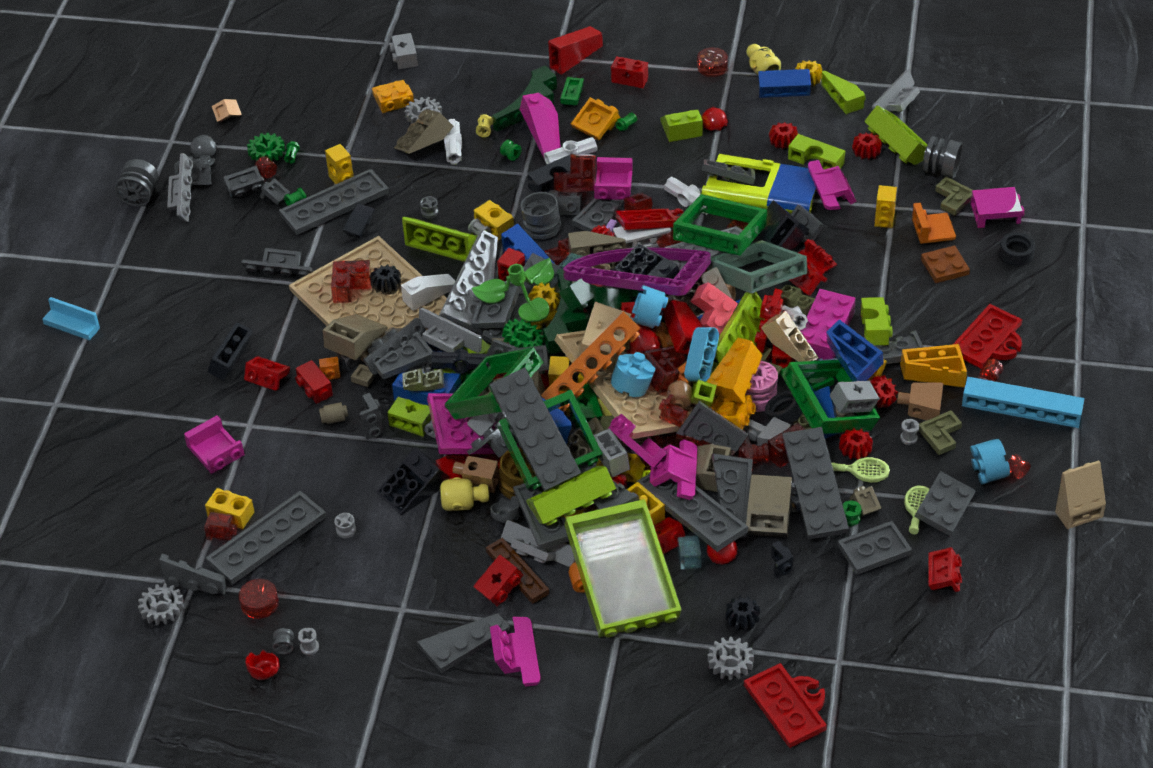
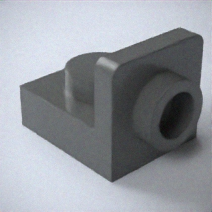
[260,178,290,205]

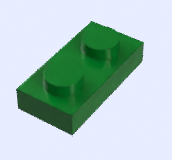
[560,77,584,105]

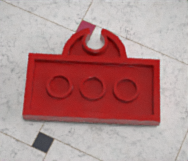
[953,304,1022,369]
[744,663,827,748]

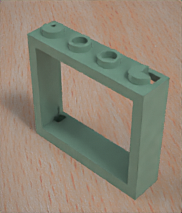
[707,240,807,293]

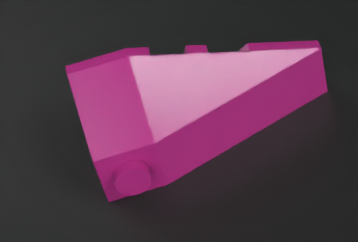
[520,93,561,160]

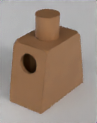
[897,383,943,420]
[453,456,500,494]

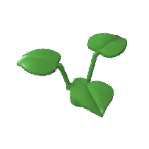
[472,258,554,322]

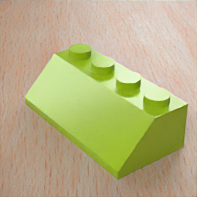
[864,105,928,165]
[402,217,477,262]
[526,466,616,526]

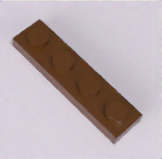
[486,537,550,604]

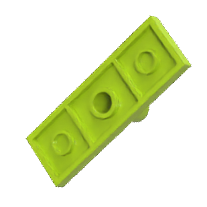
[714,292,765,363]

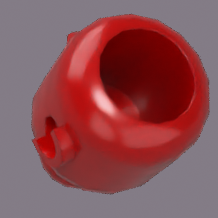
[627,323,661,365]

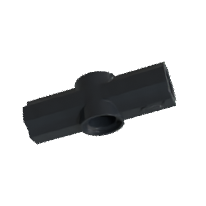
[431,349,490,374]

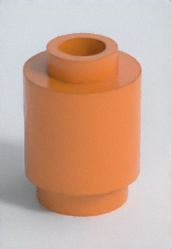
[568,562,593,593]

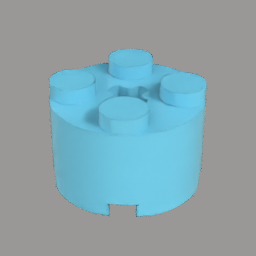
[631,285,668,329]
[611,352,655,397]
[970,439,1010,484]

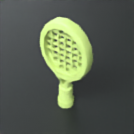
[831,457,890,483]
[904,486,930,534]

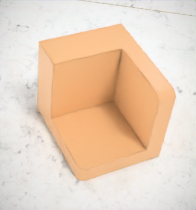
[212,99,242,122]

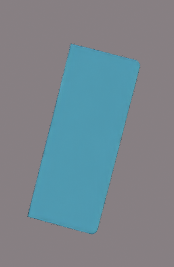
[42,297,100,340]

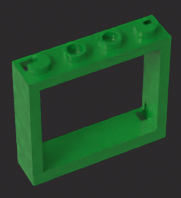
[673,194,767,256]
[444,347,544,420]
[782,360,880,434]
[497,390,602,490]

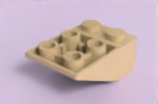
[1055,460,1106,529]

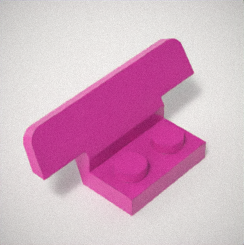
[808,160,856,210]
[650,440,697,500]
[490,617,540,687]

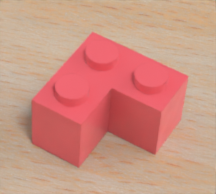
[690,282,738,335]

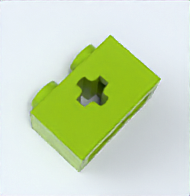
[387,397,432,437]

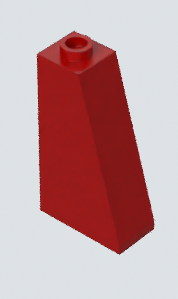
[548,26,603,75]
[663,300,704,355]

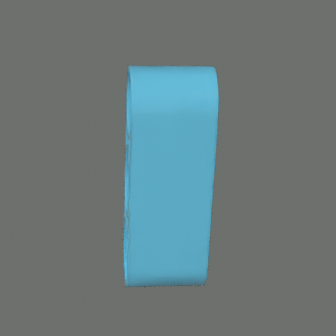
[684,327,719,382]

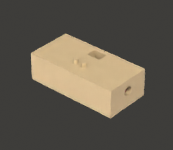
[576,302,631,374]

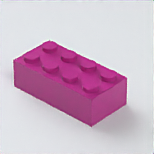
[800,289,856,361]

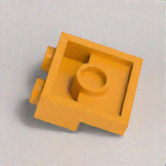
[372,80,414,113]
[571,97,620,140]
[710,395,756,430]

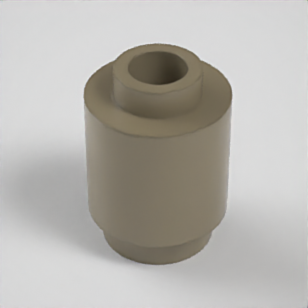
[319,402,348,425]

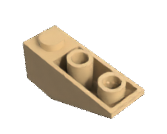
[761,311,818,362]

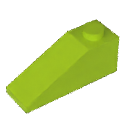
[821,71,866,114]

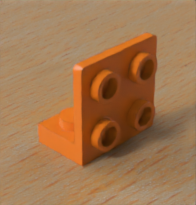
[912,203,956,244]

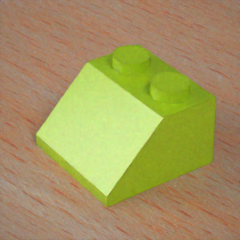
[660,110,703,142]

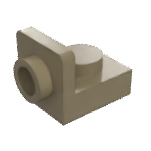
[849,486,881,517]

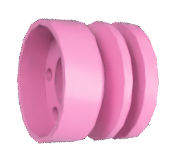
[745,361,778,412]

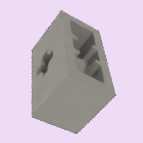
[389,33,418,69]
[830,381,880,413]
[594,428,630,477]

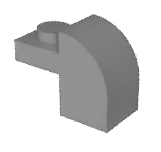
[745,417,791,452]

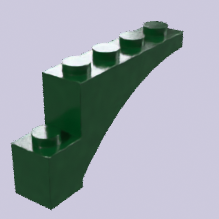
[492,65,557,132]
[543,268,589,355]
[559,278,641,315]

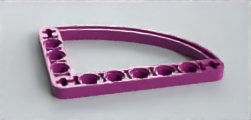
[563,248,711,296]

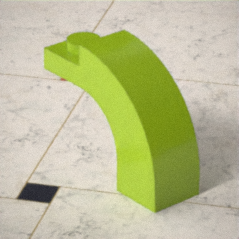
[691,362,719,407]

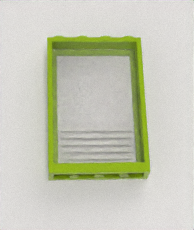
[565,499,681,638]

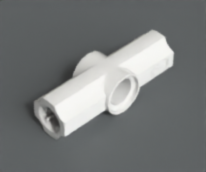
[444,119,462,165]
[544,137,597,165]
[664,177,709,215]
[781,305,808,330]

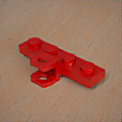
[754,288,784,353]

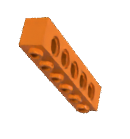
[541,311,640,412]

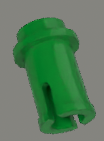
[616,112,637,131]
[284,141,300,164]

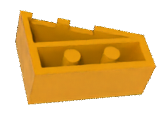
[706,338,763,404]
[900,344,967,388]

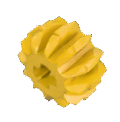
[795,60,822,86]
[528,283,560,313]

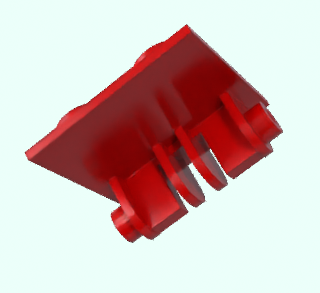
[798,239,837,272]

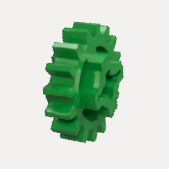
[247,133,285,164]
[502,318,544,348]

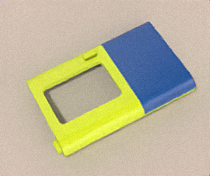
[701,154,816,214]

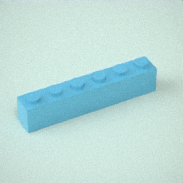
[962,377,1085,428]

